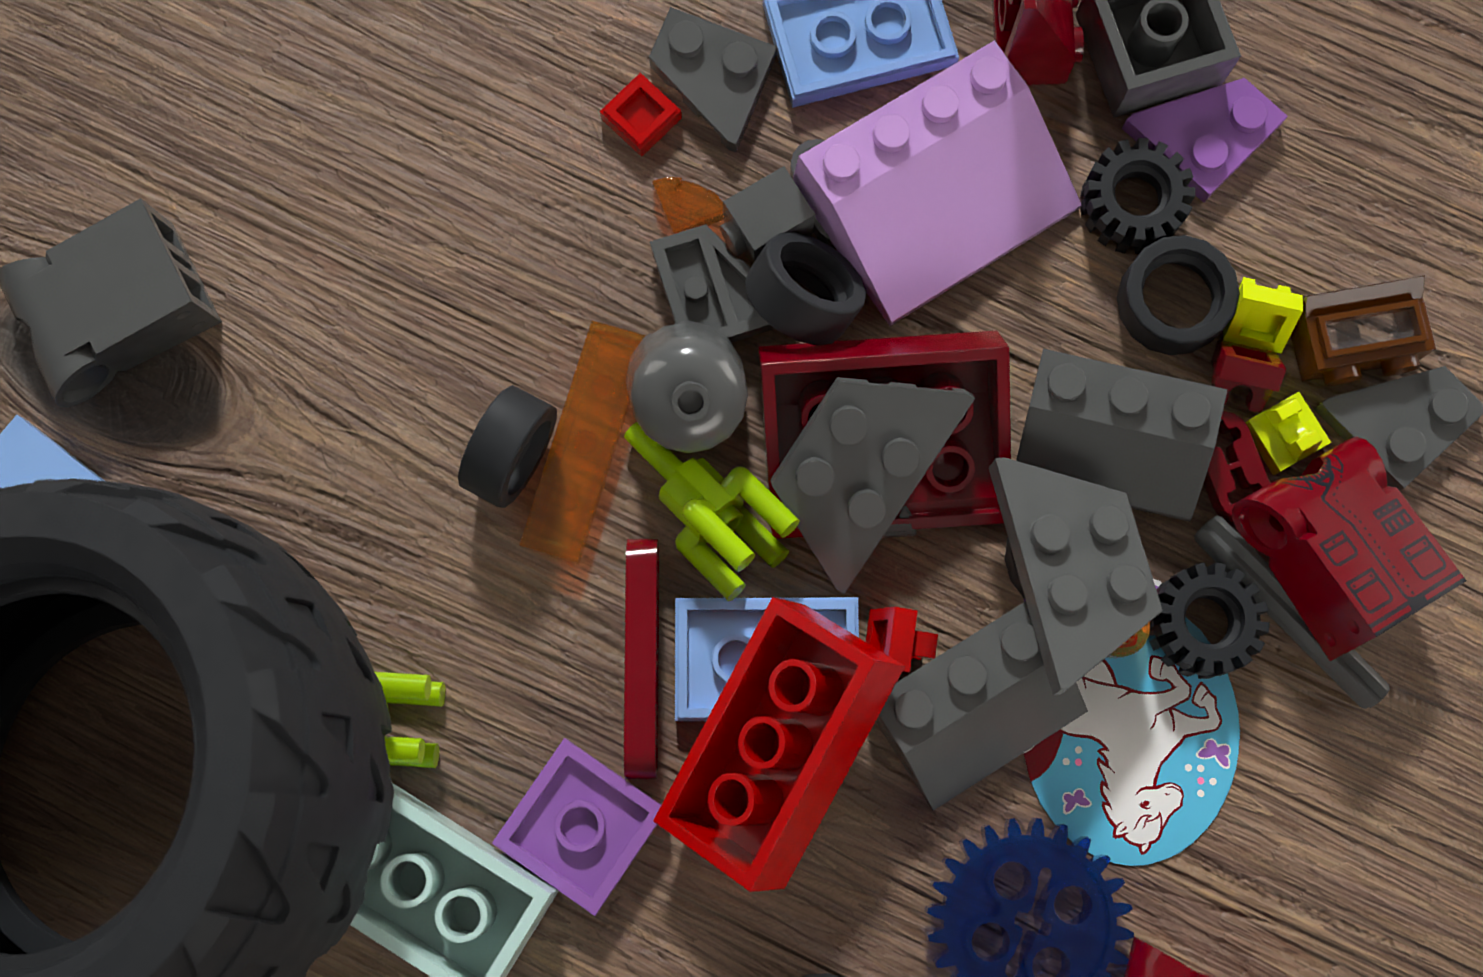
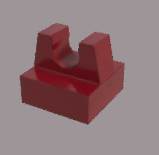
[1211,339,1286,413]

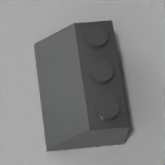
[1016,349,1227,522]
[876,601,1088,811]

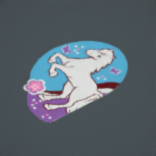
[1023,579,1240,866]

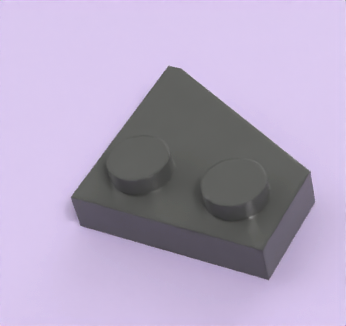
[649,7,777,153]
[650,224,775,343]
[1314,366,1483,491]

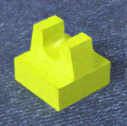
[1223,277,1303,354]
[1245,392,1332,476]

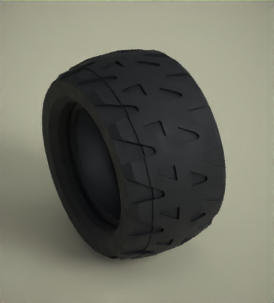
[0,478,394,977]

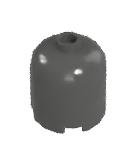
[626,321,748,453]

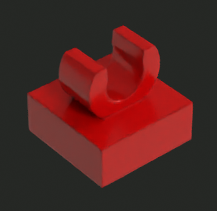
[866,606,938,673]

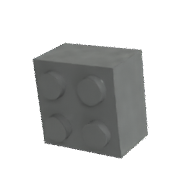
[1075,0,1241,118]

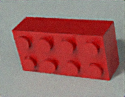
[653,597,905,892]

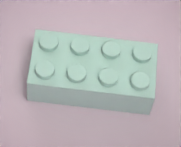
[350,783,559,977]

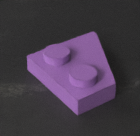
[1122,78,1288,203]

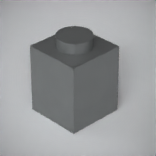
[719,166,815,265]

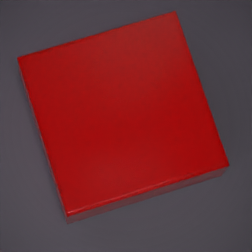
[600,73,682,157]

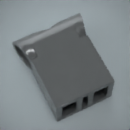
[0,198,222,408]

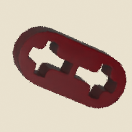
[1204,411,1270,524]

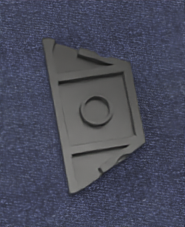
[771,377,975,594]
[989,457,1163,695]

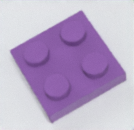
[492,738,661,916]

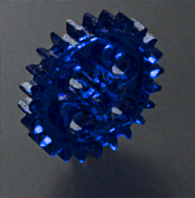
[924,818,1134,977]

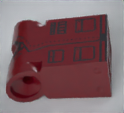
[1232,437,1467,662]

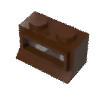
[1291,275,1436,386]

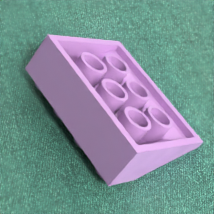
[793,40,1082,326]

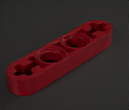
[624,539,659,779]

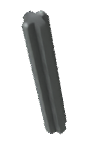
[1194,516,1390,709]

